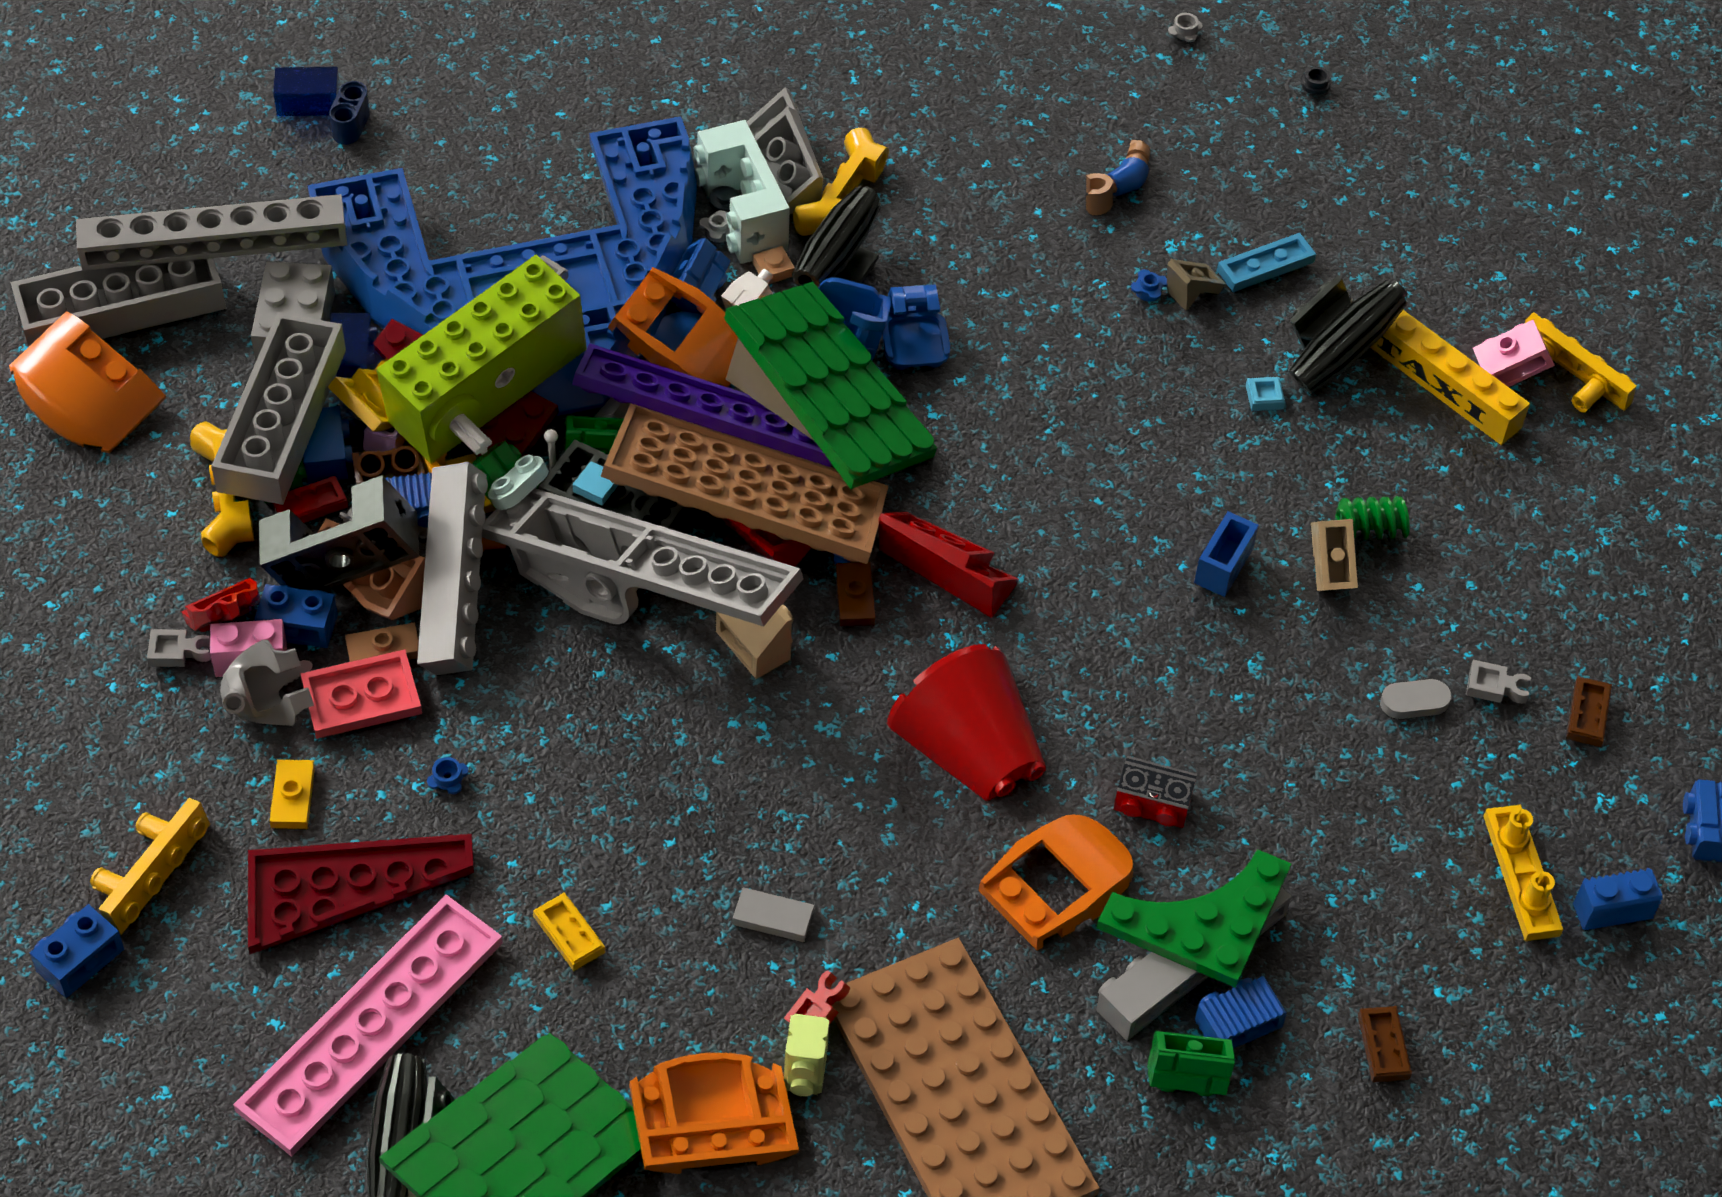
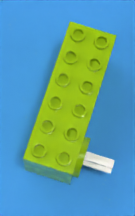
[376,254,587,464]

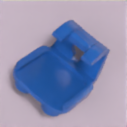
[818,277,891,359]
[882,284,950,370]

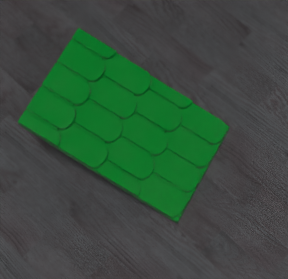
[724,282,937,489]
[379,1033,642,1197]

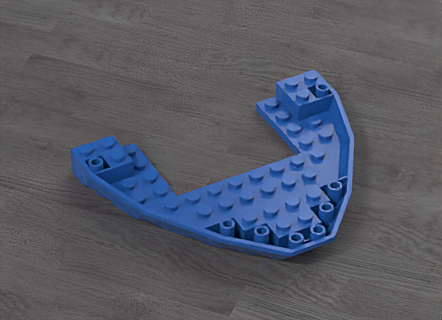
[307,116,697,417]

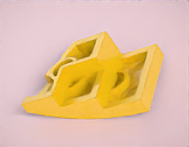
[328,360,393,432]

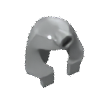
[220,640,314,726]

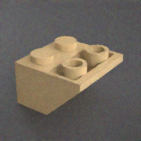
[716,605,793,679]

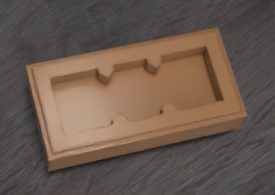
[345,622,419,662]

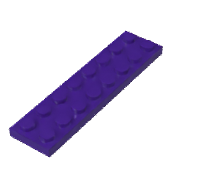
[572,343,831,467]

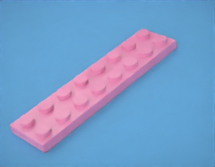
[233,895,503,1157]

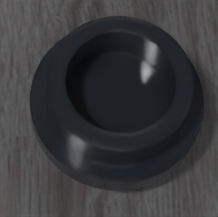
[1301,66,1332,95]
[709,186,740,212]

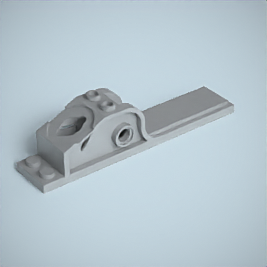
[482,488,803,627]

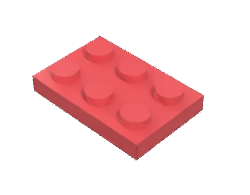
[300,649,422,739]

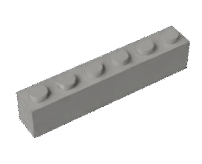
[417,462,488,675]
[1096,888,1292,1041]

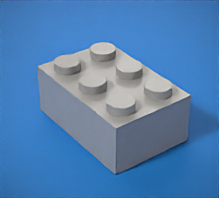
[251,261,335,362]

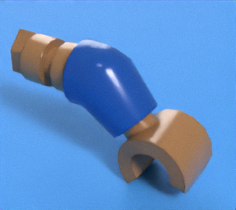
[1086,139,1151,215]

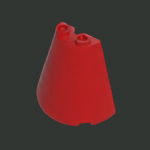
[887,644,1046,801]

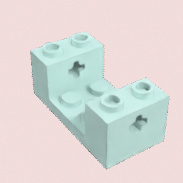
[694,120,790,264]

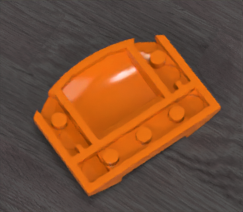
[9,311,166,453]
[629,1053,799,1174]

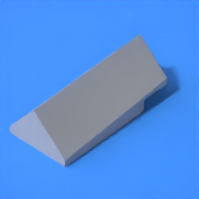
[747,87,823,214]

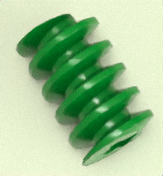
[1335,496,1410,540]

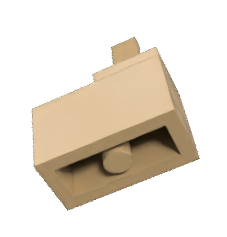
[1311,519,1358,591]

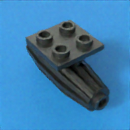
[792,186,881,287]
[1289,275,1408,394]
[366,1053,455,1197]

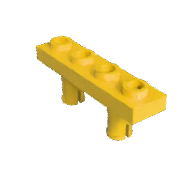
[1525,312,1637,413]
[90,798,210,935]
[1483,804,1563,941]

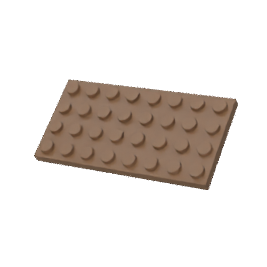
[601,403,889,564]
[832,937,1099,1197]

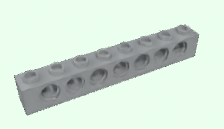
[76,194,347,271]

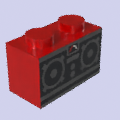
[1113,756,1197,828]

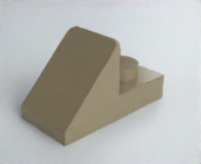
[1167,259,1226,310]

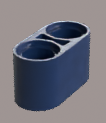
[329,81,370,145]

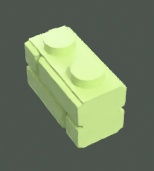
[784,1014,829,1096]

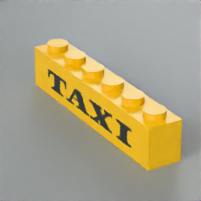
[1370,310,1530,445]

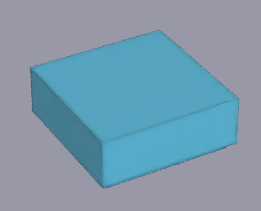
[1246,377,1285,411]
[572,461,618,506]

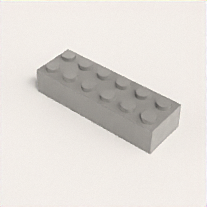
[10,258,226,347]
[211,312,346,505]

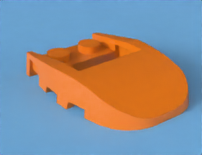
[608,267,738,387]
[978,814,1133,950]

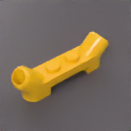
[793,128,889,236]
[190,421,254,557]

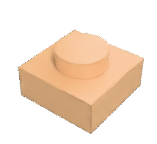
[753,246,795,284]

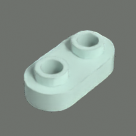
[488,455,549,510]

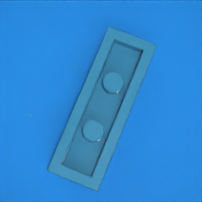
[1217,233,1316,292]

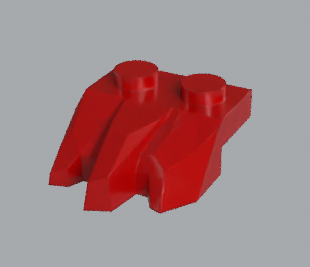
[181,578,261,632]

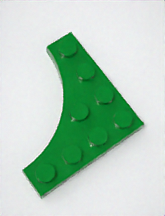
[1096,849,1292,988]

